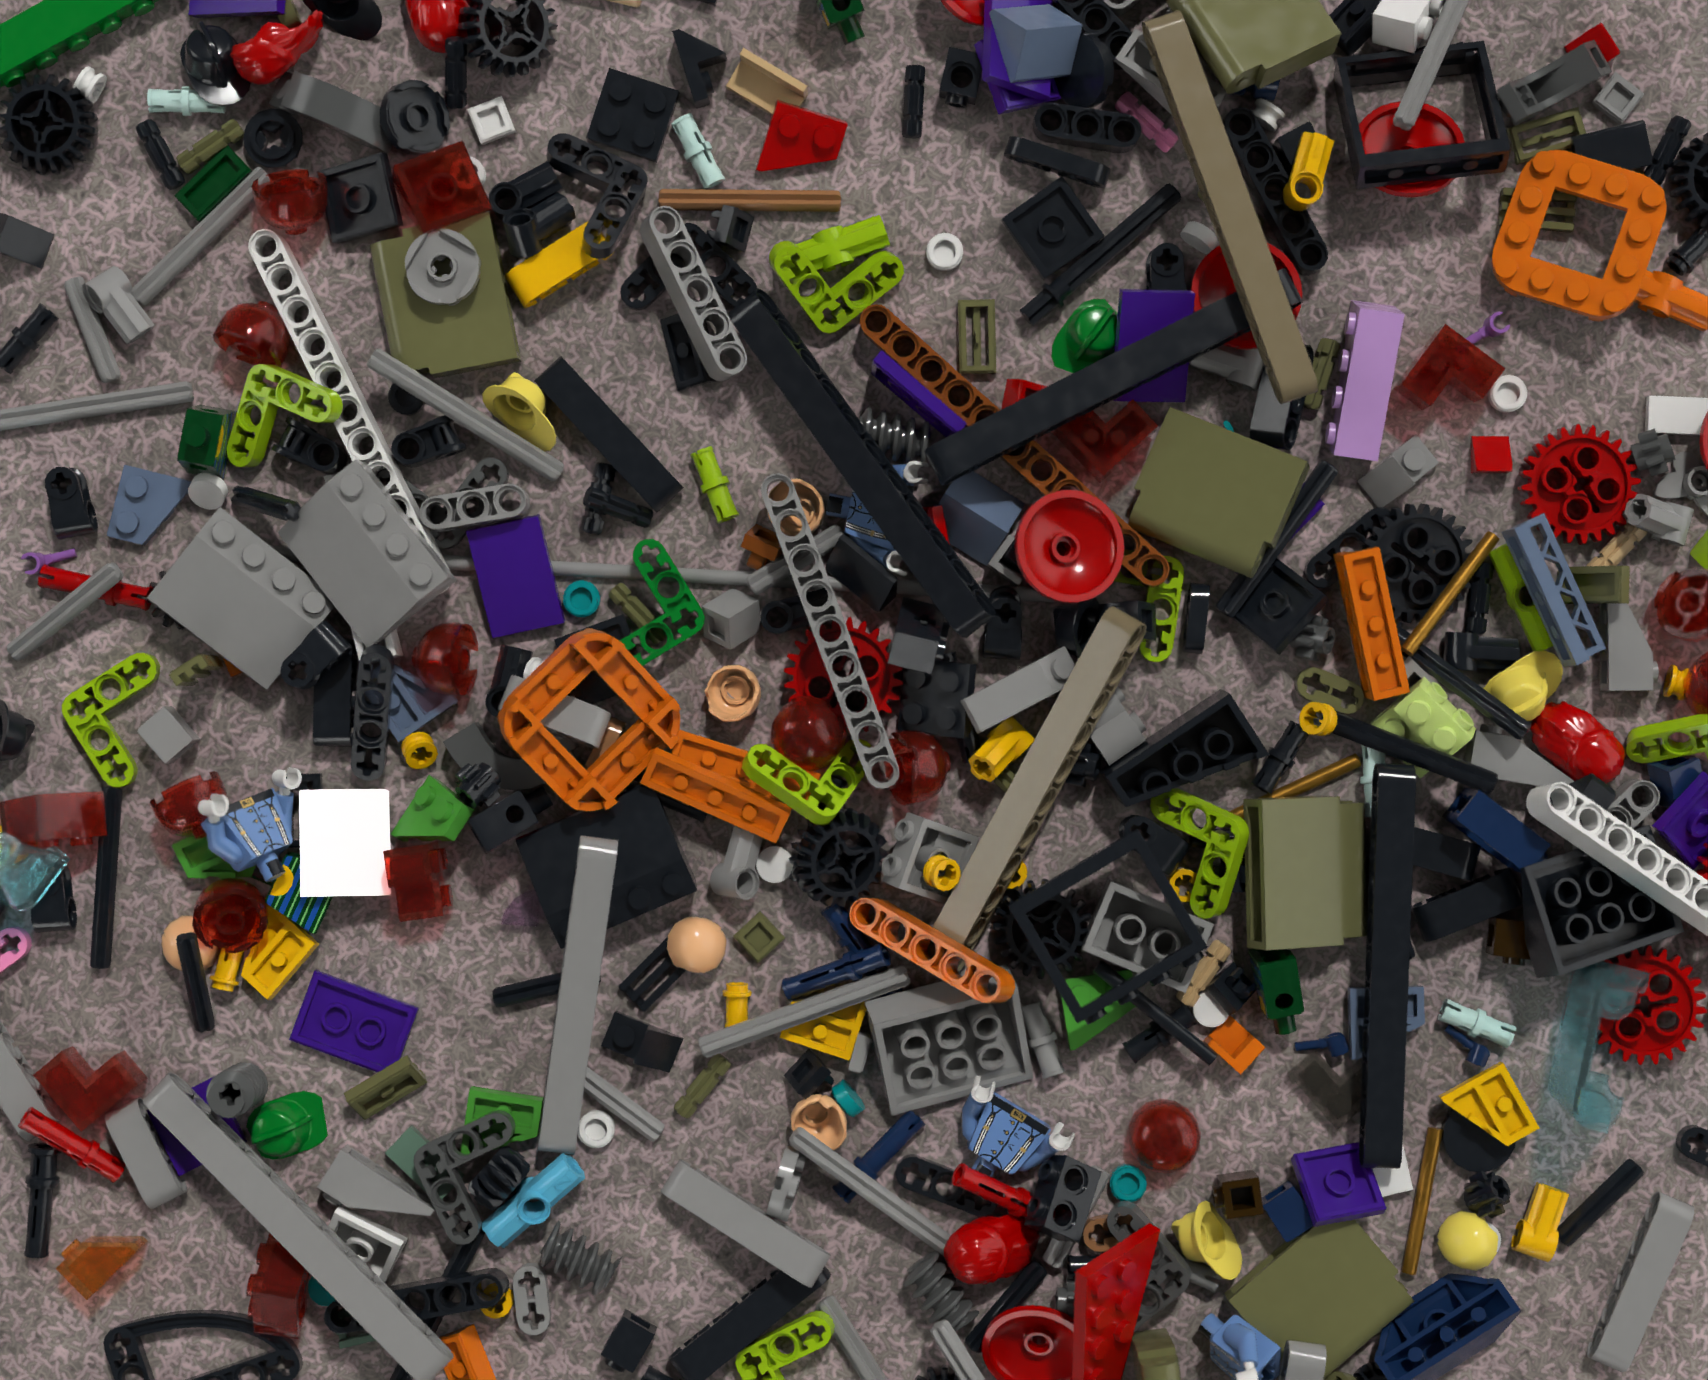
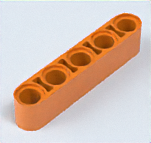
[849,898,1015,1003]

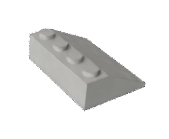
[277,459,457,647]
[147,507,334,690]
[864,964,1033,1115]

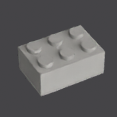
[1080,879,1214,993]

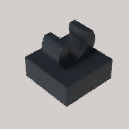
[706,205,754,252]
[1206,962,1257,1016]
[784,1048,834,1099]

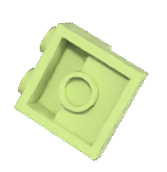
[1370,677,1476,779]

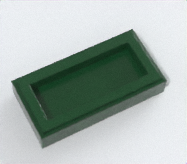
[174,145,252,222]

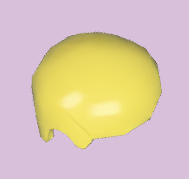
[1437,1210,1498,1271]

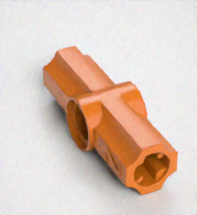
[1634,270,1708,332]

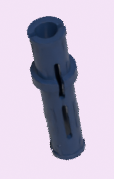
[821,902,903,997]
[782,943,891,1001]
[832,1110,926,1204]

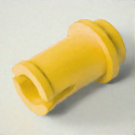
[209,943,245,992]
[722,982,752,1028]

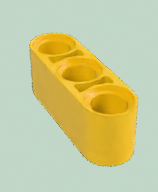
[505,222,614,308]

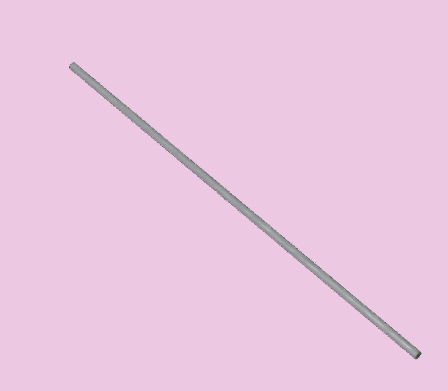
[270,545,1079,604]

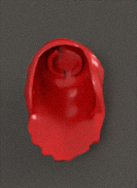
[405,0,470,54]
[230,9,323,85]
[1530,701,1625,784]
[944,1214,1040,1285]

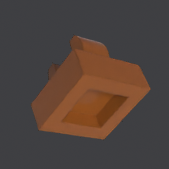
[741,524,783,570]

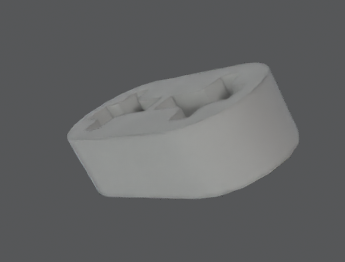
[513,1263,552,1335]

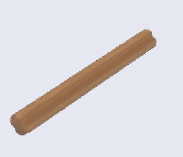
[658,189,841,212]

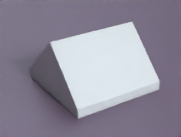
[329,1205,408,1283]

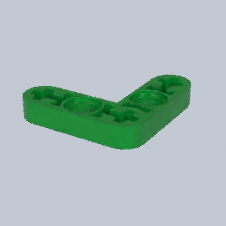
[620,539,705,666]

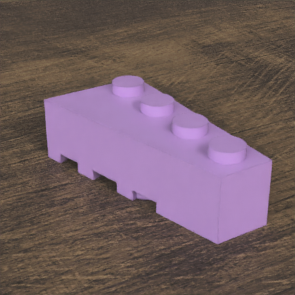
[1325,300,1405,461]

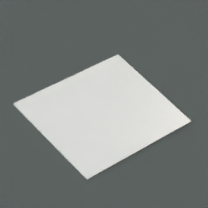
[299,789,391,897]

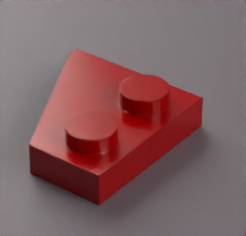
[756,100,848,172]

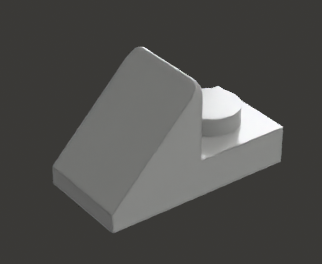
[1357,434,1439,508]

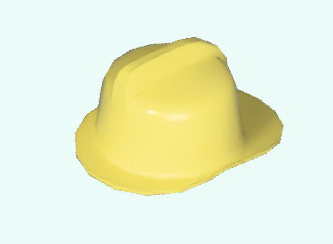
[482,372,556,452]
[1483,650,1563,721]
[1171,1201,1242,1280]

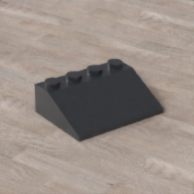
[515,785,697,949]
[1521,825,1685,978]

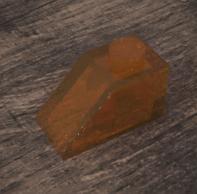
[56,1236,148,1300]

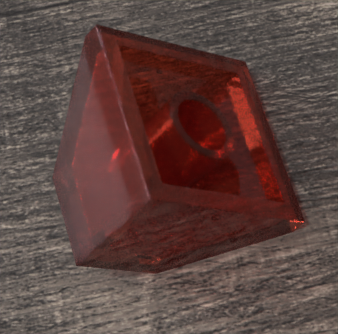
[392,141,492,235]

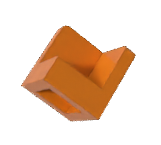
[1204,1015,1266,1075]

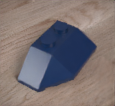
[1374,1273,1521,1380]

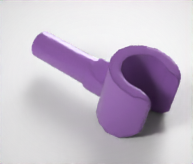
[1458,312,1510,351]
[21,548,77,574]

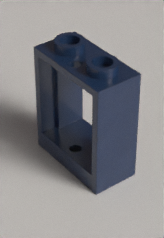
[1442,787,1550,873]

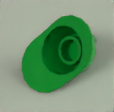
[1051,299,1118,373]
[246,1091,328,1160]

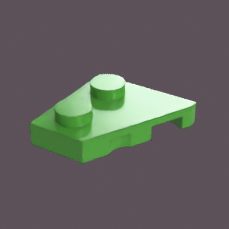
[460,1086,544,1154]

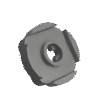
[405,229,481,306]
[766,1144,807,1222]

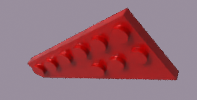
[1072,1223,1161,1380]

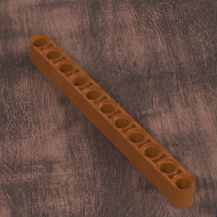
[860,304,1170,588]

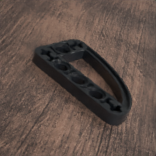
[103,1310,303,1380]

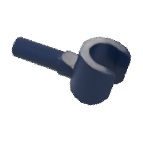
[1444,1024,1490,1067]
[1295,1032,1349,1057]

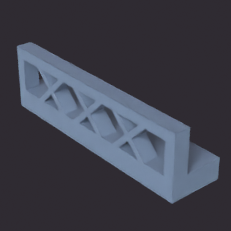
[1502,513,1606,668]

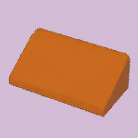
[439,1324,496,1380]

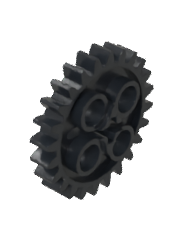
[1359,503,1473,623]

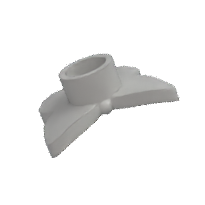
[1653,452,1708,518]

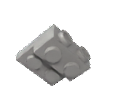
[882,812,979,904]

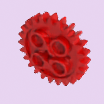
[1518,424,1641,545]
[784,617,903,736]
[1582,944,1707,1065]

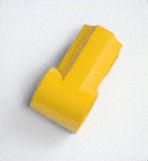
[1283,132,1334,211]
[968,716,1035,782]
[1511,1182,1569,1262]

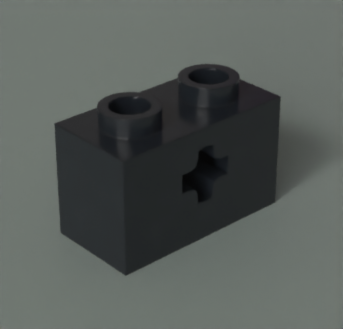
[888,597,950,674]

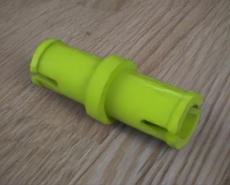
[690,446,739,524]

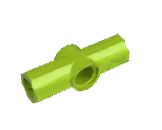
[782,215,890,274]
[1489,543,1553,651]

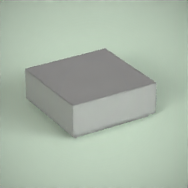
[1591,72,1644,125]
[848,1031,872,1073]

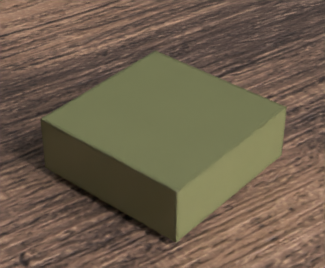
[733,911,785,963]

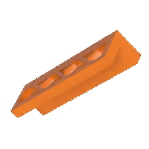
[1333,547,1410,701]
[671,729,821,800]
[640,747,792,843]

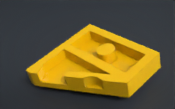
[241,897,319,1000]
[779,999,870,1061]
[1439,1061,1540,1146]

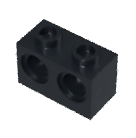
[1024,1155,1101,1242]

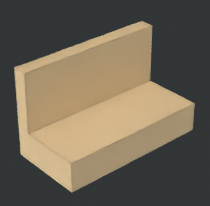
[726,48,808,115]

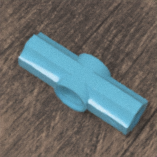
[482,1153,585,1248]

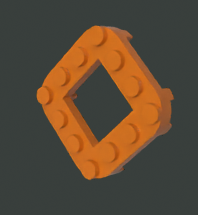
[1492,150,1667,322]
[497,628,681,811]

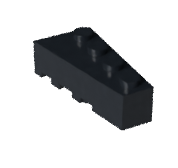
[1099,689,1270,807]

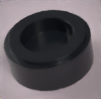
[388,383,425,416]

